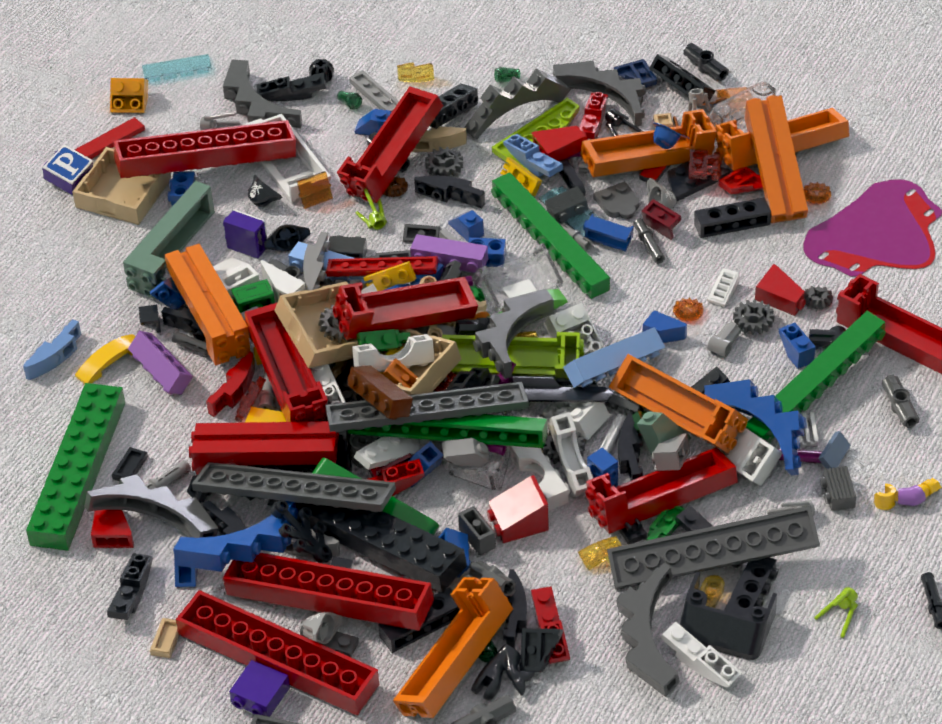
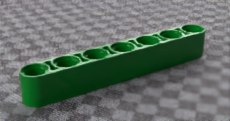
[312,458,440,535]

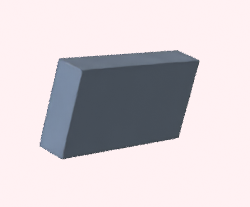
[818,431,851,469]

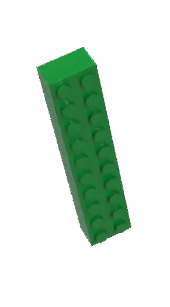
[26,383,126,551]

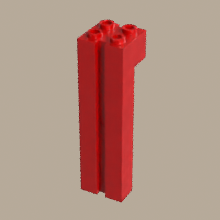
[337,86,443,203]
[836,274,942,374]
[333,277,478,340]
[245,302,328,422]
[189,421,340,475]
[585,447,738,534]

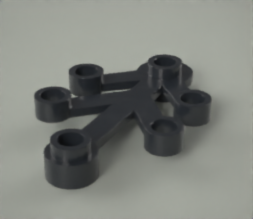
[270,500,332,564]

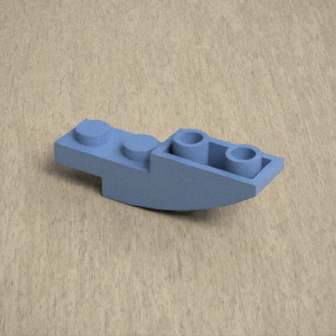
[503,134,563,177]
[23,319,82,380]

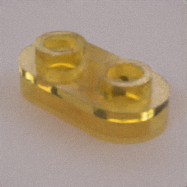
[699,575,725,608]

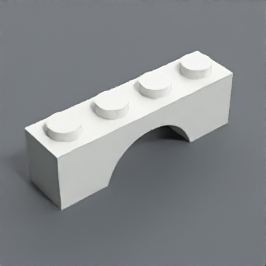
[352,334,434,372]
[548,412,593,498]
[510,446,570,511]

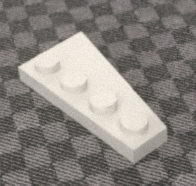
[354,436,424,470]

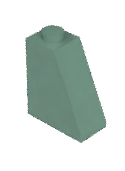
[637,411,691,455]

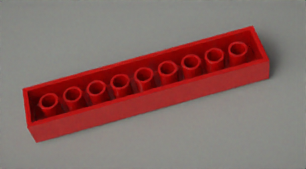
[114,120,296,178]
[223,553,434,631]
[176,590,380,716]

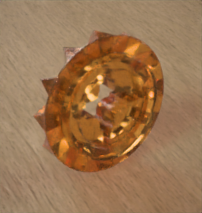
[803,181,831,204]
[673,297,703,321]

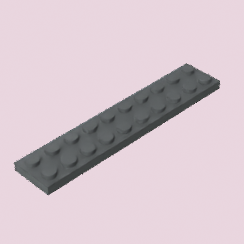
[325,382,529,432]
[192,462,396,512]
[607,506,820,590]

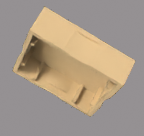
[73,147,171,225]
[275,281,358,368]
[378,329,461,395]

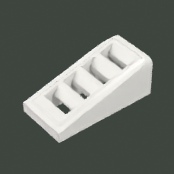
[707,268,740,307]

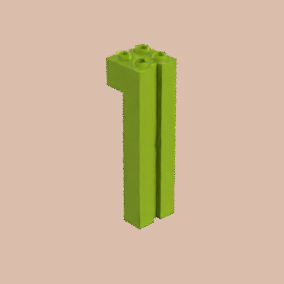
[442,332,584,379]

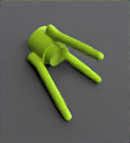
[355,189,387,230]
[814,587,858,638]

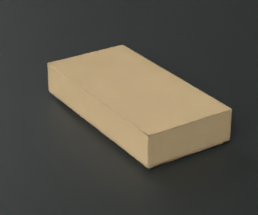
[150,618,179,658]

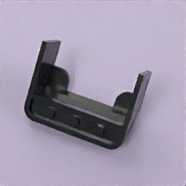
[680,572,777,660]

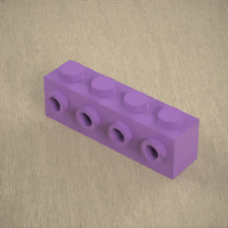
[410,234,488,274]
[128,330,193,395]

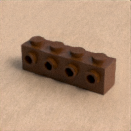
[348,365,413,420]

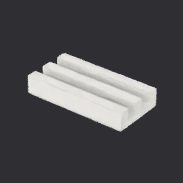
[798,412,819,447]

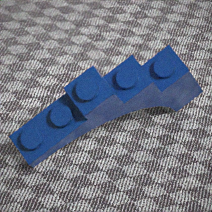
[704,379,807,476]
[173,501,298,572]

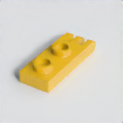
[501,157,542,196]
[363,261,416,291]

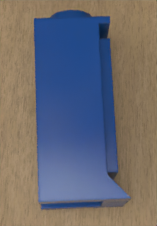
[583,214,634,252]

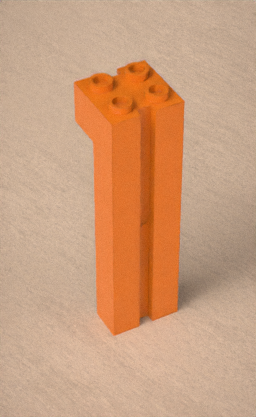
[744,95,808,223]
[715,107,849,171]
[580,109,717,177]
[165,243,250,366]
[609,354,748,454]
[393,577,513,718]

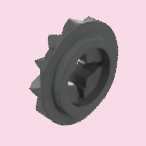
[804,285,833,309]

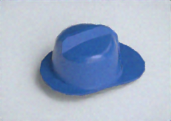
[653,122,690,149]

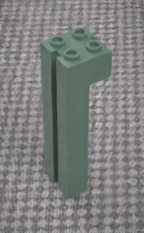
[123,181,215,299]

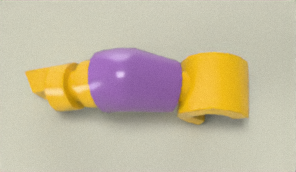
[874,478,942,510]

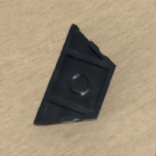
[667,157,731,201]

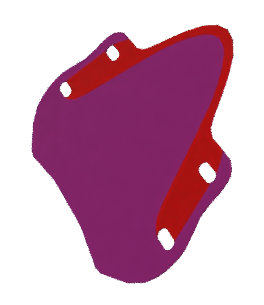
[803,179,942,276]

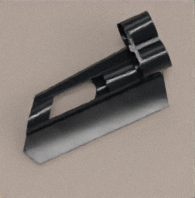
[510,375,613,406]

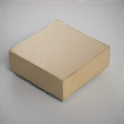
[653,113,673,128]

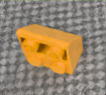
[110,78,148,113]

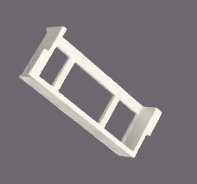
[243,114,331,204]

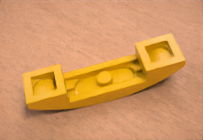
[75,334,135,384]

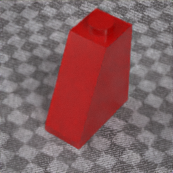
[531,126,588,161]
[755,264,806,316]
[91,510,134,548]

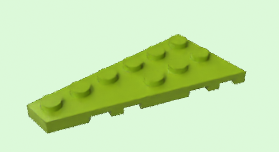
[492,98,580,173]

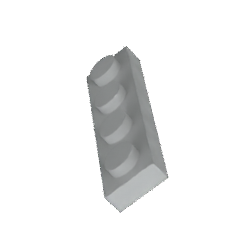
[349,70,399,112]

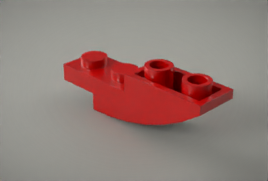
[579,92,608,139]
[206,351,255,417]
[367,459,425,496]
[531,586,570,664]

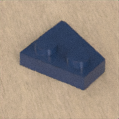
[614,59,658,88]

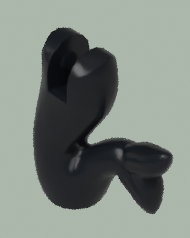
[471,644,535,701]

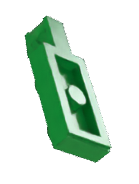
[356,329,411,351]
[646,506,685,541]

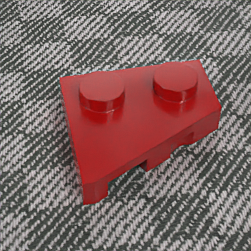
[718,167,763,194]

